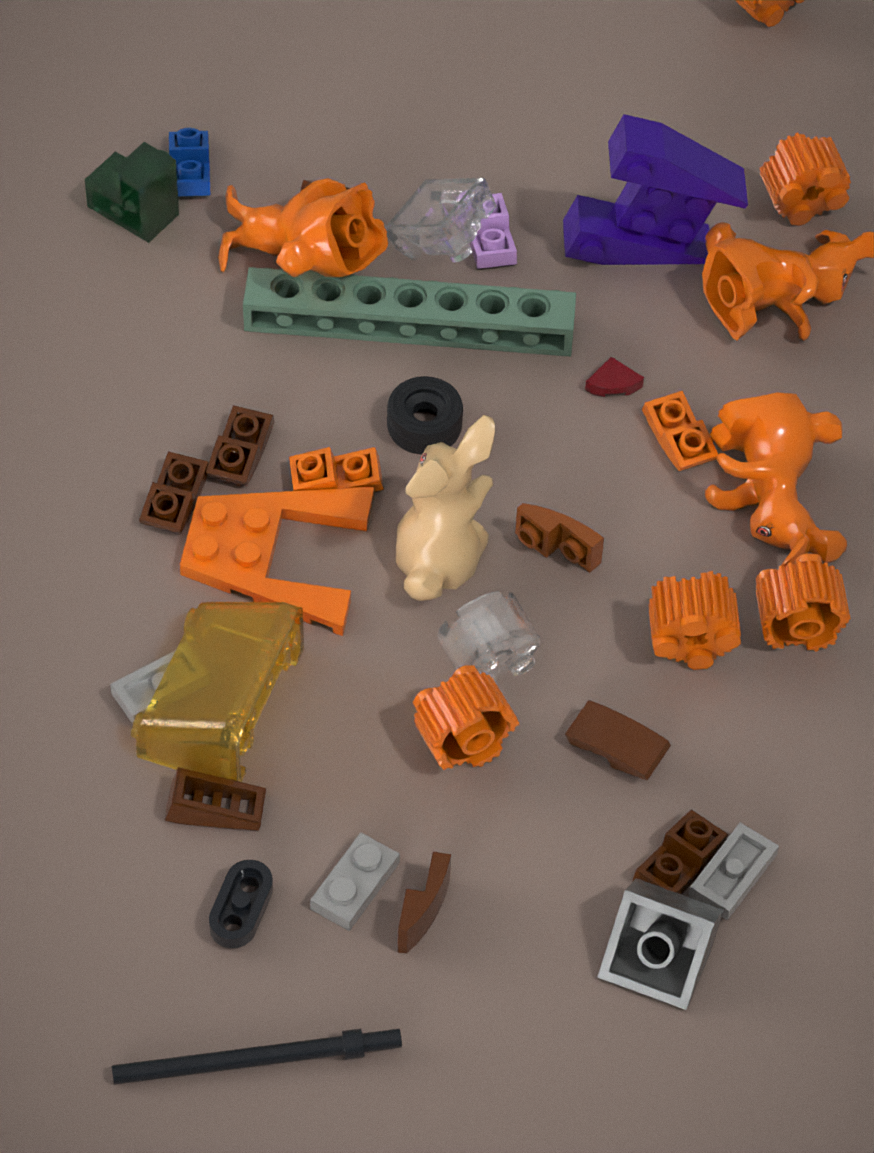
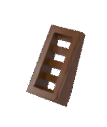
[165,767,266,831]

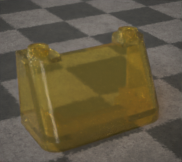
[131,602,304,782]

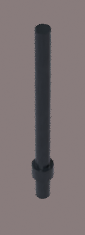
[112,1028,402,1085]

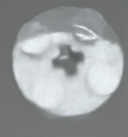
[437,591,541,683]

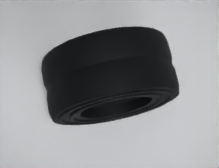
[387,376,463,455]

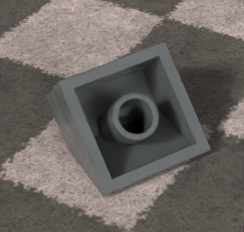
[597,878,724,1010]

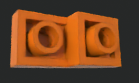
[642,390,719,471]
[289,447,384,492]

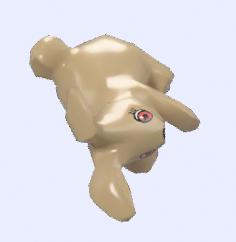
[396,415,495,601]

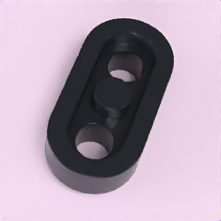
[209,860,273,948]

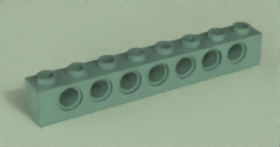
[243,267,576,357]

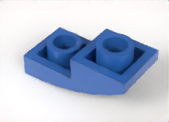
[169,128,211,197]

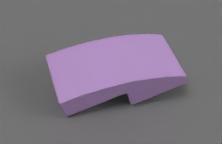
[462,193,517,269]

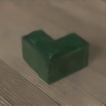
[84,142,179,243]

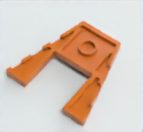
[180,487,374,636]

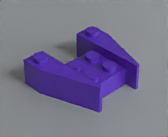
[563,114,748,265]

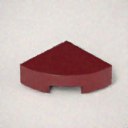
[585,357,644,397]

